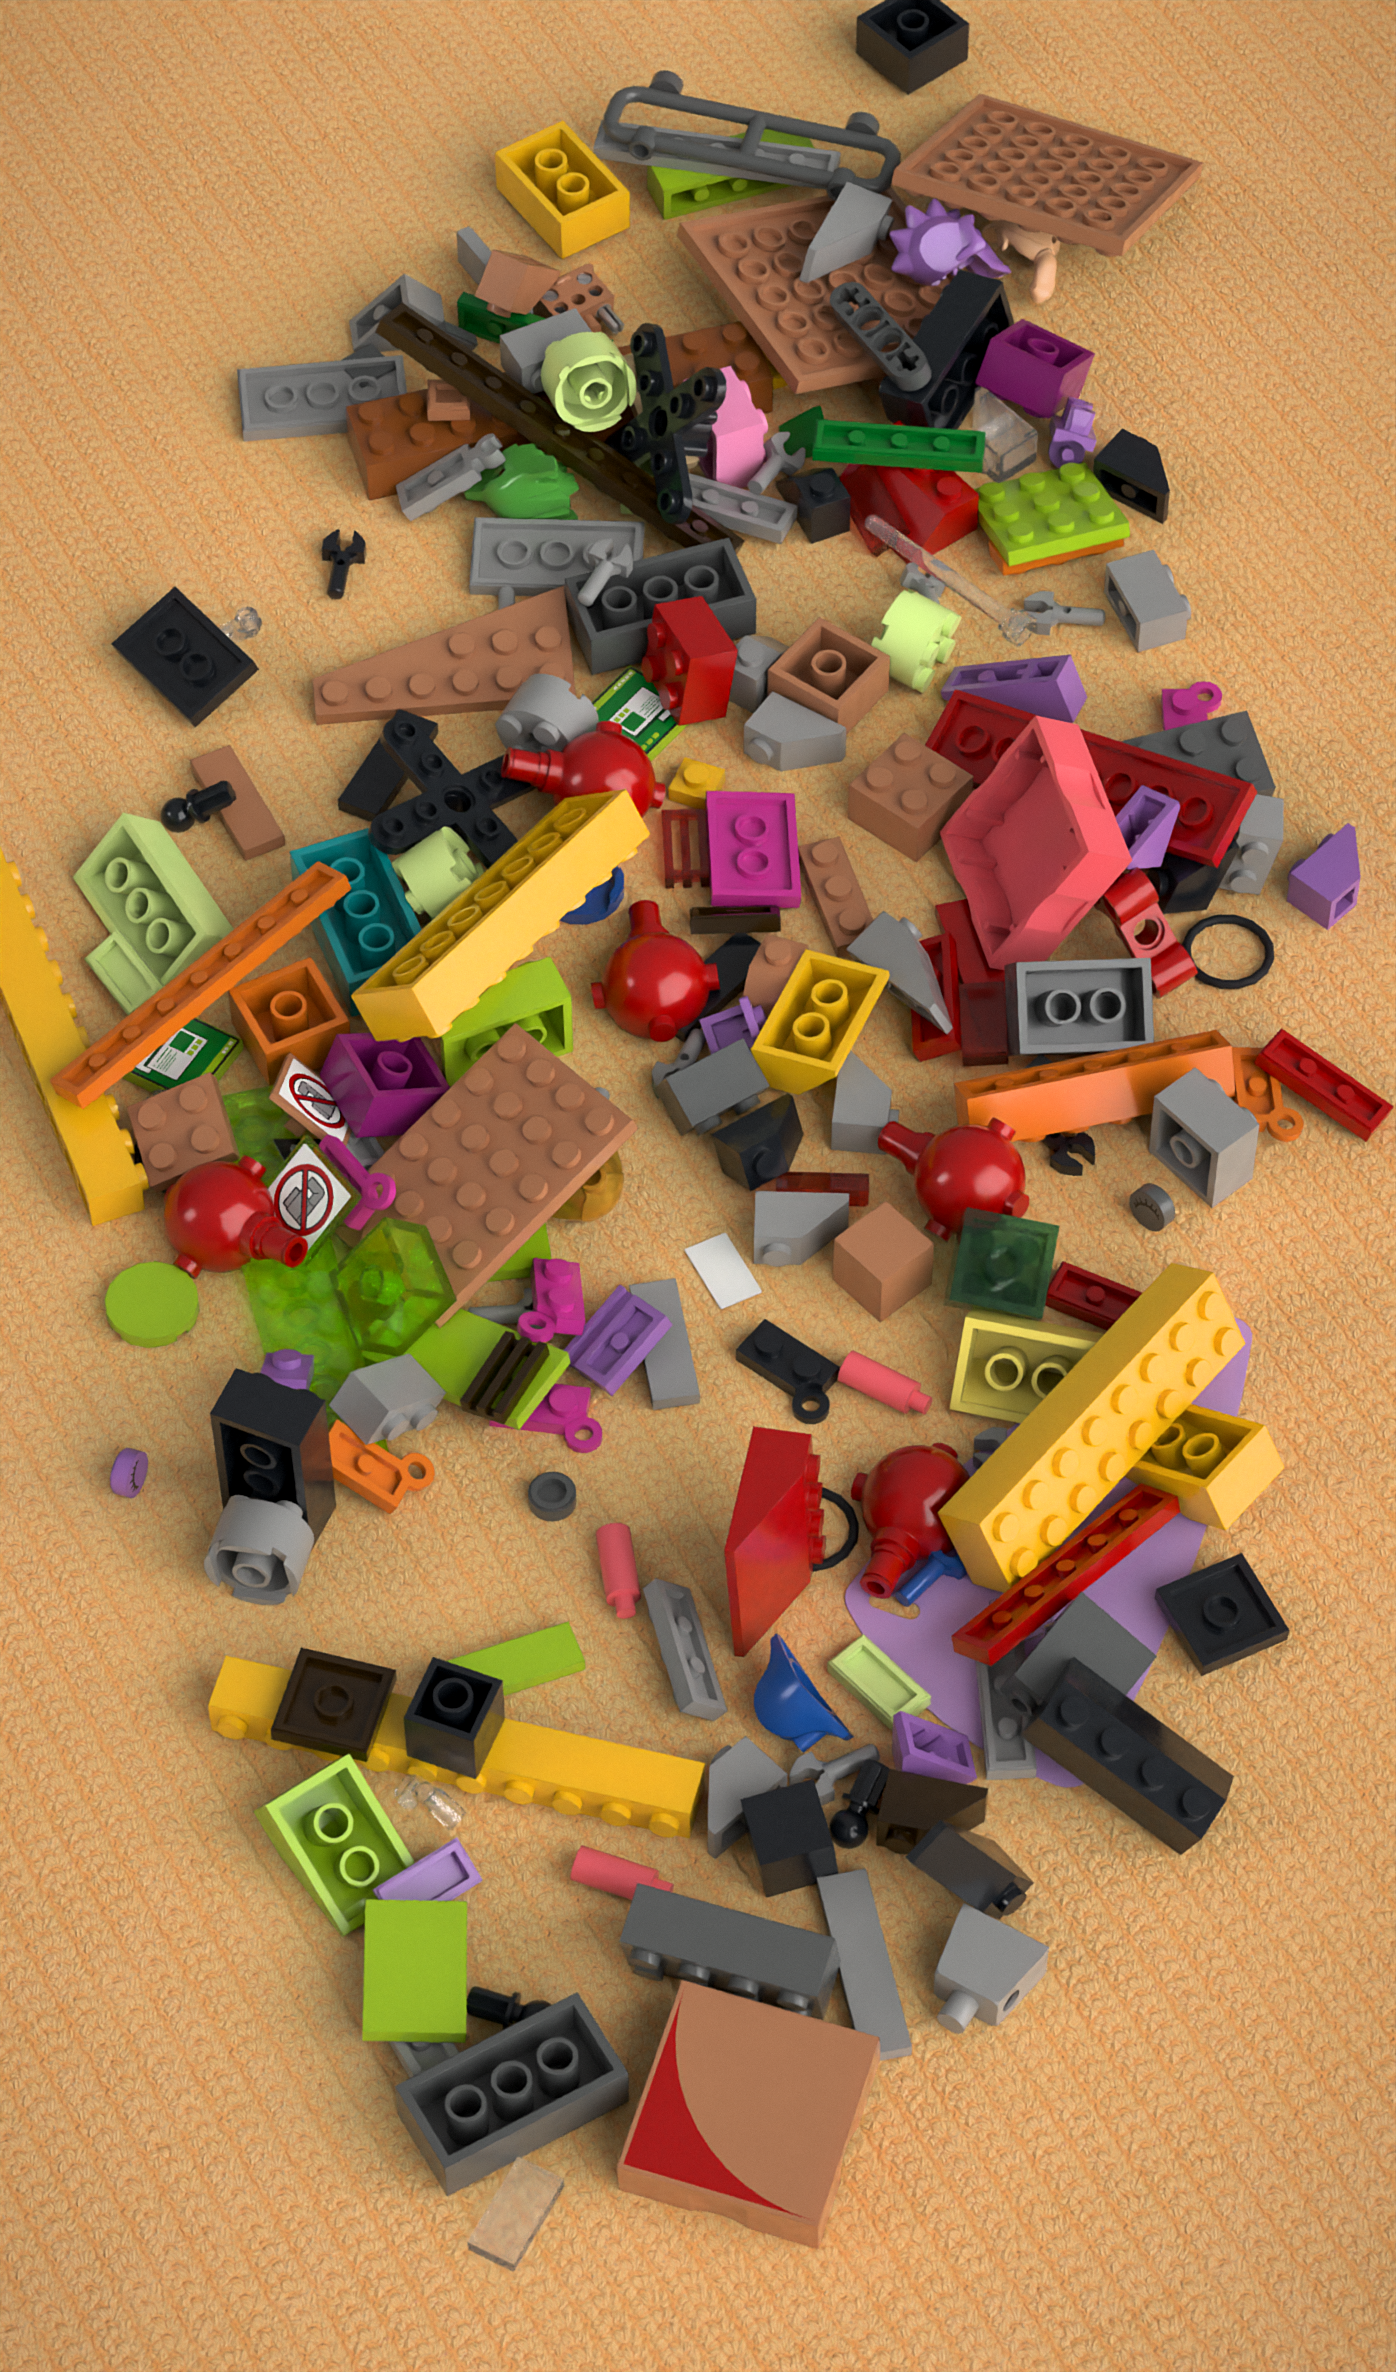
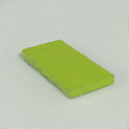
[360,1298,571,1430]

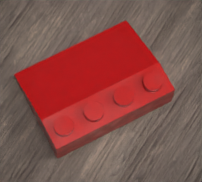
[724,1426,826,1657]

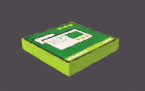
[591,665,689,761]
[122,1018,244,1095]

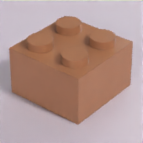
[767,617,890,735]
[848,733,973,862]

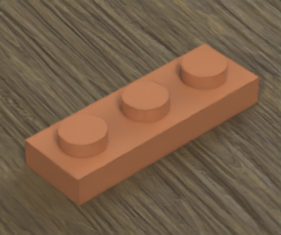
[798,836,874,958]

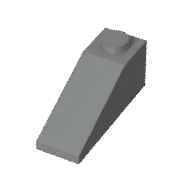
[799,182,894,283]
[846,911,953,1034]

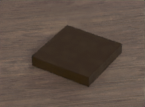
[271,1647,397,1762]

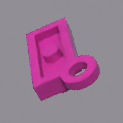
[1161,681,1222,731]
[313,1134,396,1231]
[517,1258,585,1343]
[489,1384,603,1453]

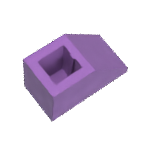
[1287,823,1361,930]

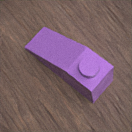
[940,654,1087,723]

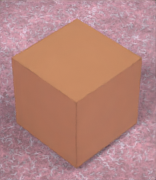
[833,1201,934,1322]

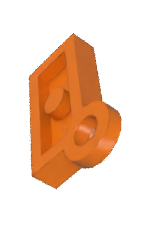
[1232,1047,1304,1142]
[328,1419,435,1514]

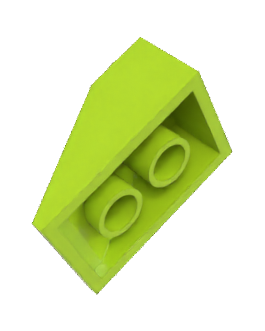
[440,956,573,1088]
[253,1754,415,1937]

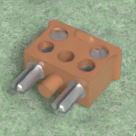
[533,264,624,334]

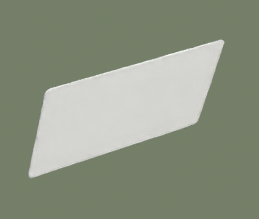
[685,1233,762,1309]

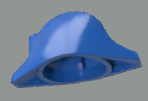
[754,1633,854,1753]

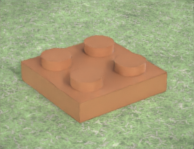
[127,1072,240,1193]

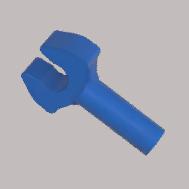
[895,1550,967,1607]

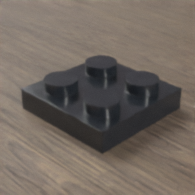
[1154,1553,1289,1676]

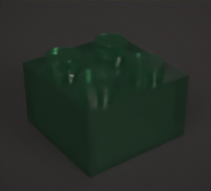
[943,1207,1060,1321]

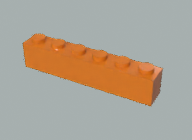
[954,1030,1235,1142]

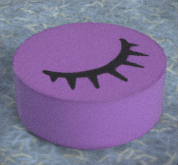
[110,1447,148,1498]

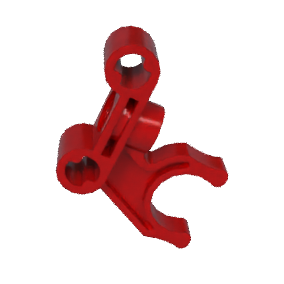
[1093,867,1198,999]

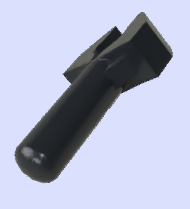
[322,529,367,599]
[1041,1132,1095,1176]

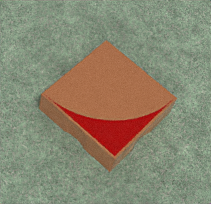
[616,1980,880,2249]

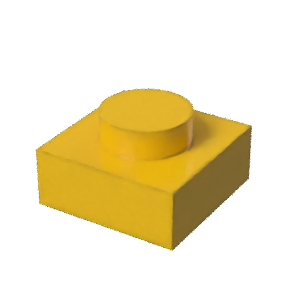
[668,757,725,811]

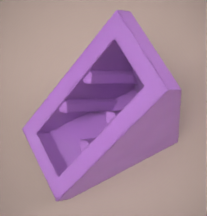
[1115,785,1180,870]
[892,1711,977,1784]

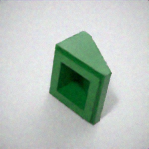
[779,405,824,458]

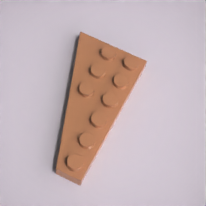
[312,586,576,725]

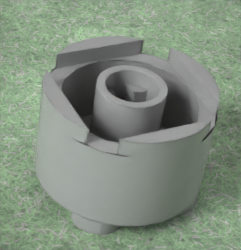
[495,674,598,753]
[204,1495,314,1605]

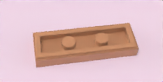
[190,745,285,861]

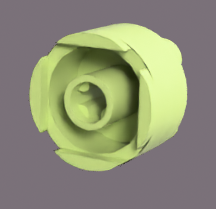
[541,332,637,432]
[871,589,961,693]
[392,826,485,921]

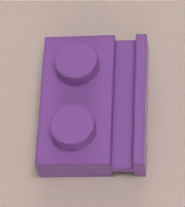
[564,1285,673,1396]

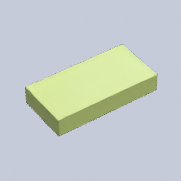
[84,929,164,1016]
[827,1634,931,1731]

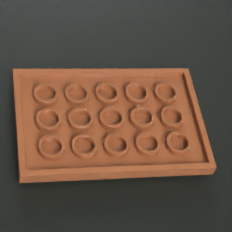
[326,1023,639,1328]

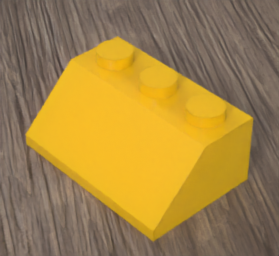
[751,949,890,1095]

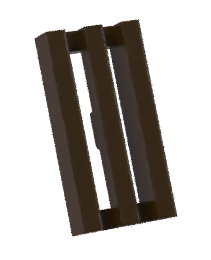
[689,905,781,934]
[460,1331,550,1425]

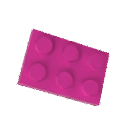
[705,791,801,908]

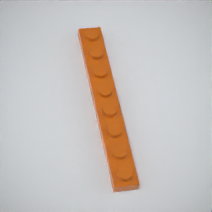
[50,861,352,1109]

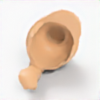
[982,220,1060,304]

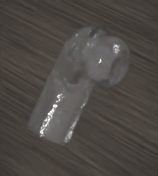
[394,1774,466,1830]

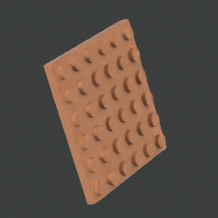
[891,94,1203,257]
[677,186,955,394]

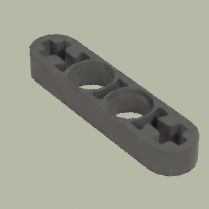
[830,282,932,392]

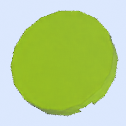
[105,1261,200,1348]

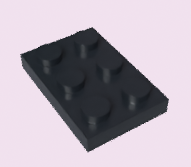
[112,587,259,727]

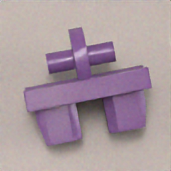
[1048,396,1097,468]

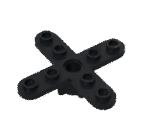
[604,323,727,524]
[368,718,537,869]

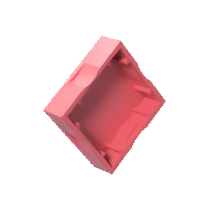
[939,715,1132,970]

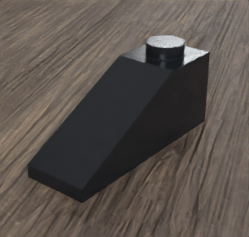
[906,1820,1034,1919]

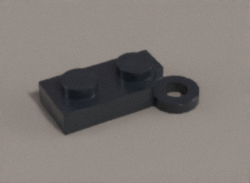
[736,1319,840,1424]

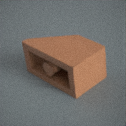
[475,249,561,318]
[742,934,809,1018]

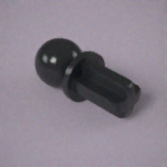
[161,781,236,833]
[829,1759,890,1849]
[466,1986,552,2030]

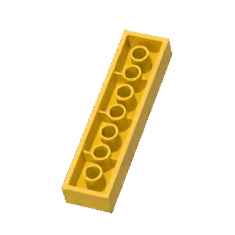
[351,789,650,1042]
[938,1263,1246,1593]

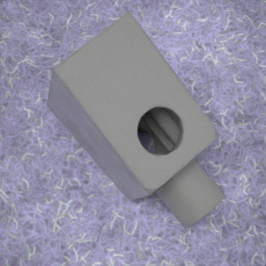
[934,1903,1049,2034]

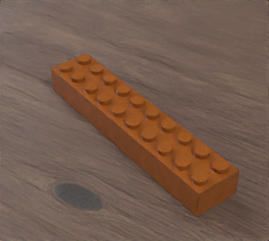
[346,321,773,501]

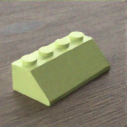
[73,813,234,986]

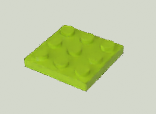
[974,462,1130,567]

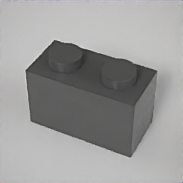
[655,1038,770,1136]

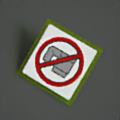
[266,1135,363,1267]

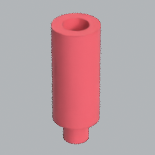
[838,1350,933,1415]
[595,1523,641,1619]
[571,1845,674,1900]

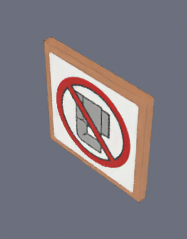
[268,1052,352,1146]

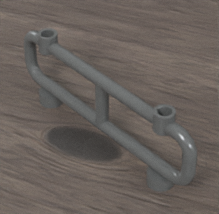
[602,70,901,201]

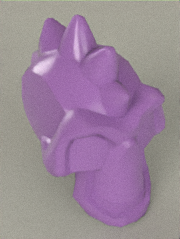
[889,198,1011,287]

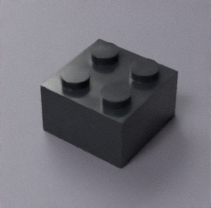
[856,0,969,95]

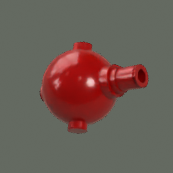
[501,721,666,818]
[591,900,720,1042]
[877,1117,1029,1243]
[163,1155,308,1279]
[851,1443,970,1599]

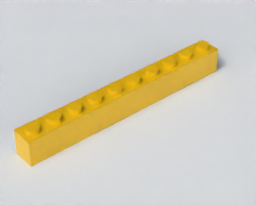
[0,847,149,1226]
[208,1655,705,1839]

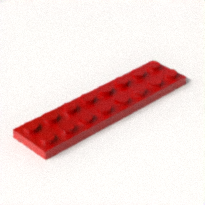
[925,689,1257,868]

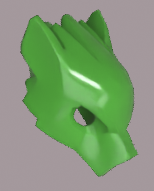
[464,444,579,520]

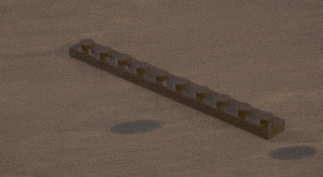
[376,303,745,555]

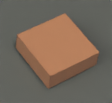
[427,379,470,421]

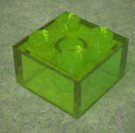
[328,1217,457,1357]

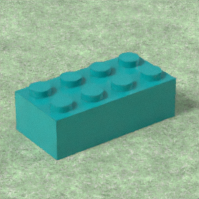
[290,828,422,1017]

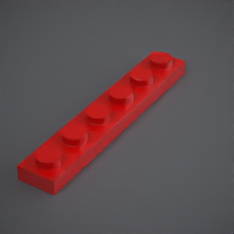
[951,1483,1181,1666]

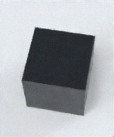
[404,1657,505,1779]
[740,1779,838,1898]

